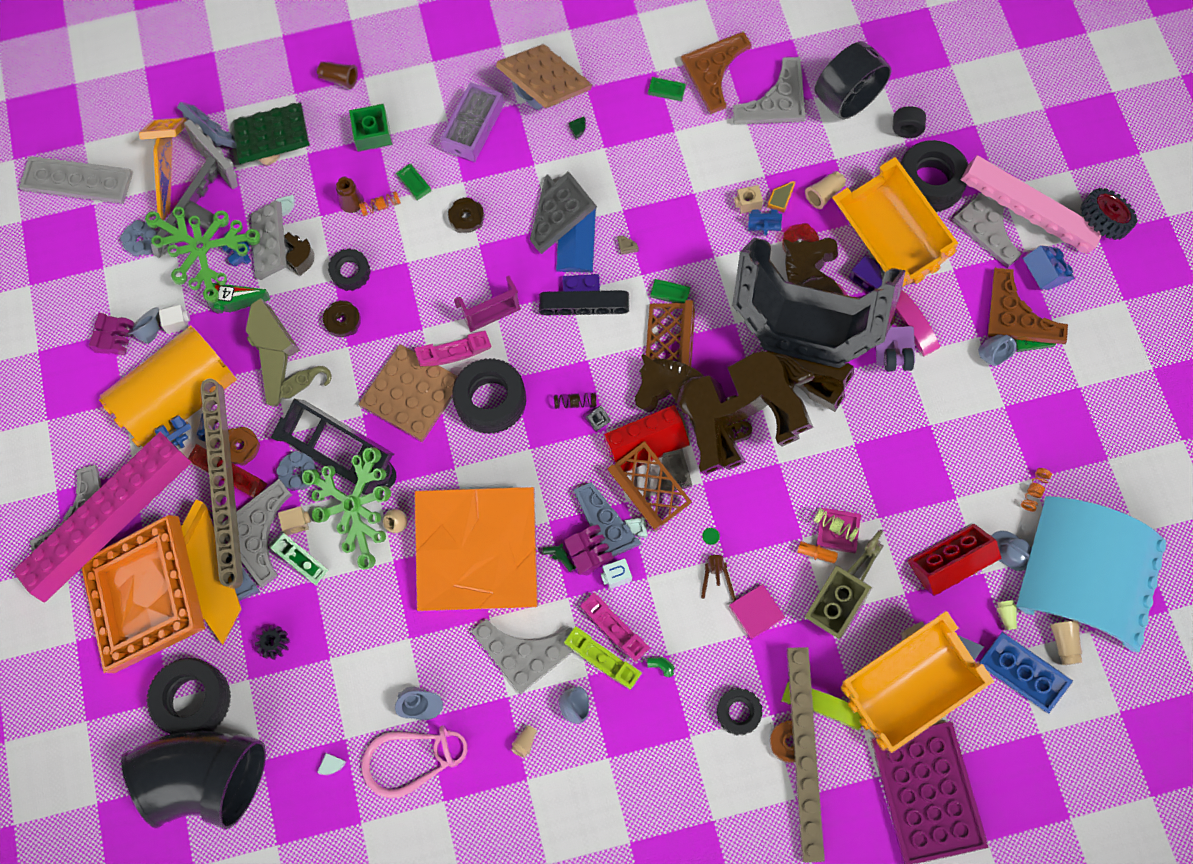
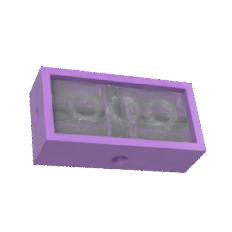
[440,82,504,162]

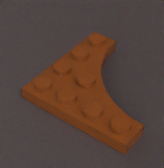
[681,31,752,115]
[988,268,1068,345]

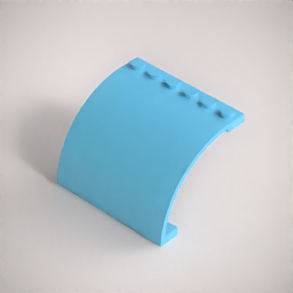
[1016,496,1166,653]

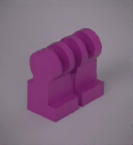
[89,312,134,355]
[564,525,614,575]

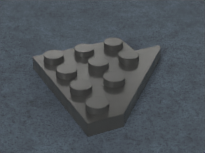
[530,171,597,254]

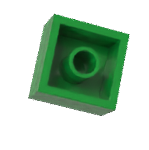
[349,104,393,151]

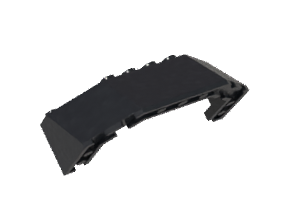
[732,237,906,368]

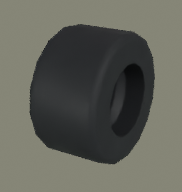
[892,106,926,138]

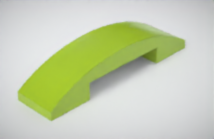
[564,626,642,690]
[781,682,861,731]

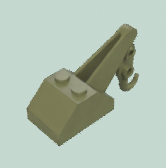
[246,298,332,407]
[805,530,884,639]

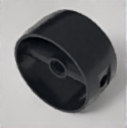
[815,41,892,120]

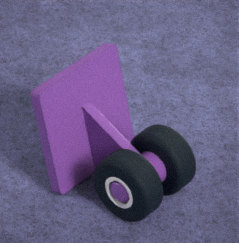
[876,326,915,372]

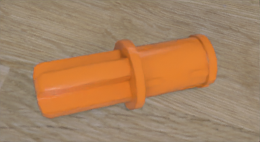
[797,541,838,563]

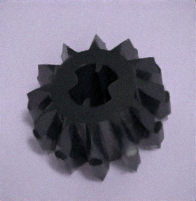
[255,625,290,660]

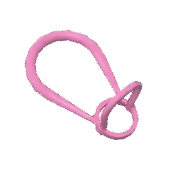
[362,726,468,798]

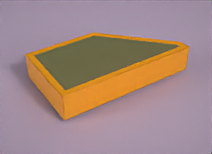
[767,181,796,213]

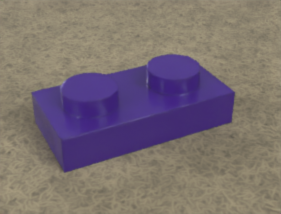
[562,274,600,291]

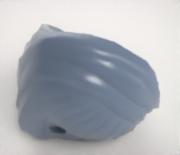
[978,335,1016,366]
[558,686,589,724]

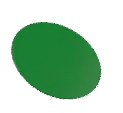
[702,528,720,545]

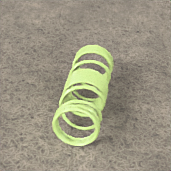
[814,508,859,542]

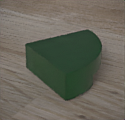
[568,116,586,140]

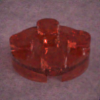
[782,223,819,253]

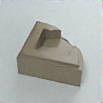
[617,236,639,255]

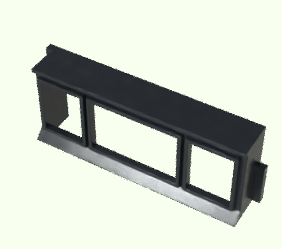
[271,398,394,495]

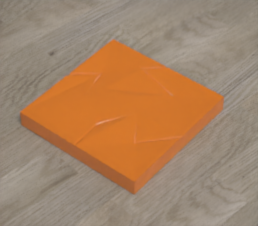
[415,487,538,611]
[82,515,206,673]

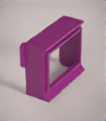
[454,276,521,332]

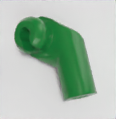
[647,657,675,677]

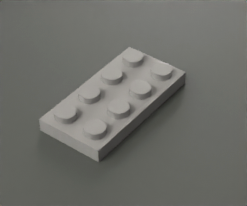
[184,119,238,189]
[251,200,287,280]

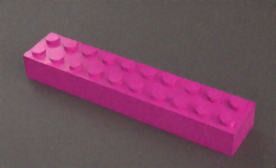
[13,432,192,603]

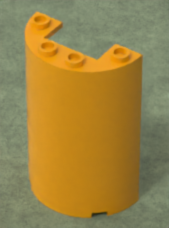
[832,157,958,287]
[99,325,237,448]
[840,611,994,753]

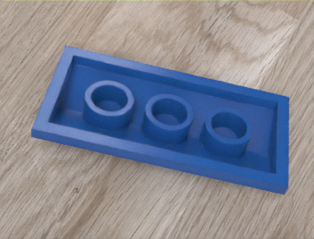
[556,208,596,273]
[979,632,1073,714]

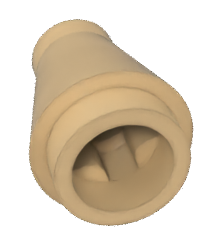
[511,725,537,758]

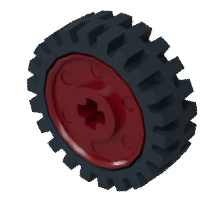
[1081,188,1137,240]

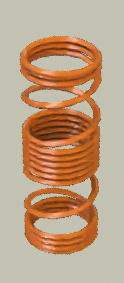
[359,191,401,216]
[1021,468,1052,512]

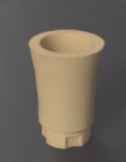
[805,171,846,209]
[1050,621,1082,665]

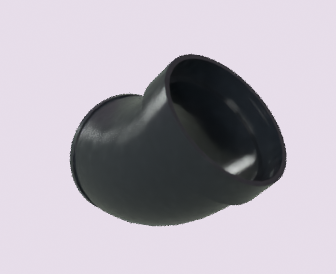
[121,731,266,829]

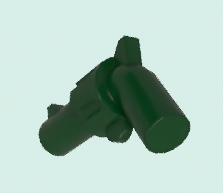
[542,543,576,573]

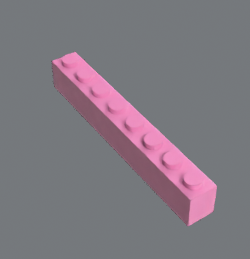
[961,155,1102,254]

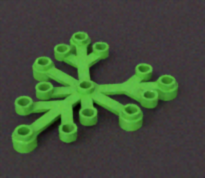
[145,207,261,303]
[302,447,391,570]

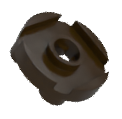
[448,197,485,233]
[323,301,361,337]

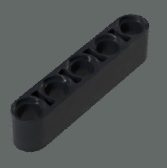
[539,290,629,316]

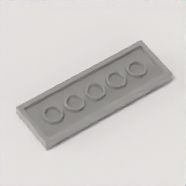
[19,156,133,204]

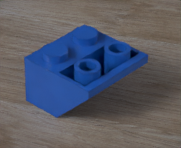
[1023,245,1075,290]

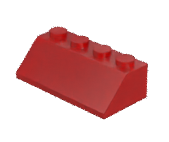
[604,405,690,472]
[907,524,1002,596]

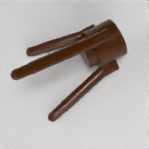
[701,555,736,602]

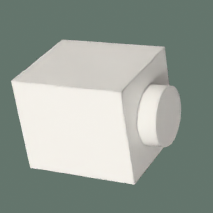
[159,305,190,334]

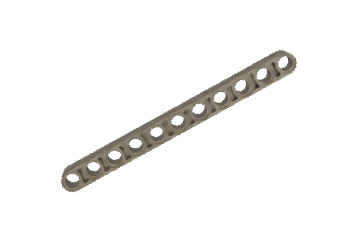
[201,378,243,589]

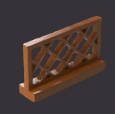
[646,300,695,367]
[607,441,693,532]

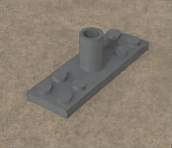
[151,156,218,258]

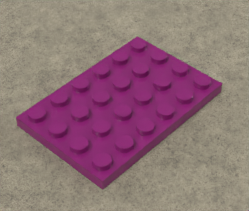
[871,721,989,864]

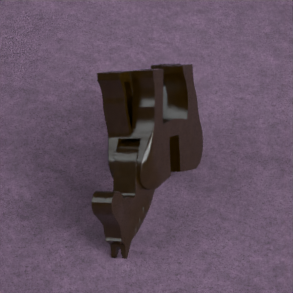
[767,238,895,412]
[635,351,815,475]

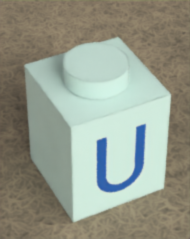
[601,559,632,589]

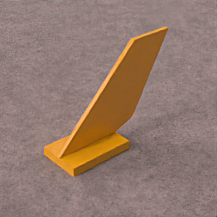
[181,499,242,645]

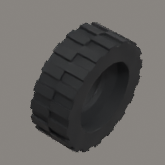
[328,248,371,291]
[716,688,763,736]

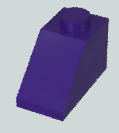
[849,255,882,293]

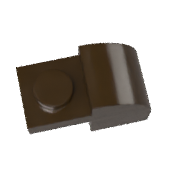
[284,232,315,276]

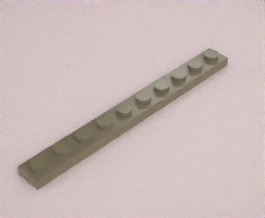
[787,647,825,863]

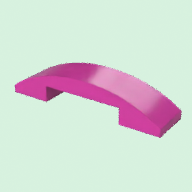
[895,290,940,356]
[414,330,492,366]
[580,592,650,662]

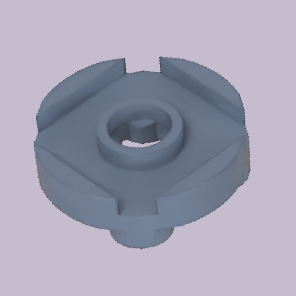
[120,220,158,257]
[277,451,316,491]

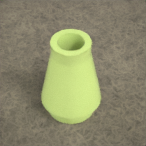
[996,600,1017,630]

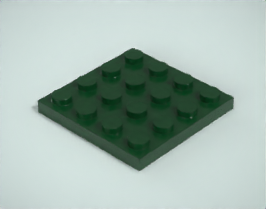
[233,102,310,164]

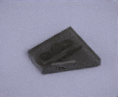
[655,449,692,496]

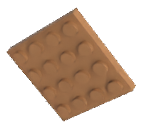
[496,44,593,109]
[359,344,458,443]

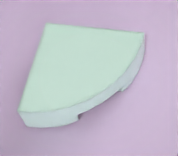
[276,195,295,217]
[625,517,648,538]
[318,753,346,775]

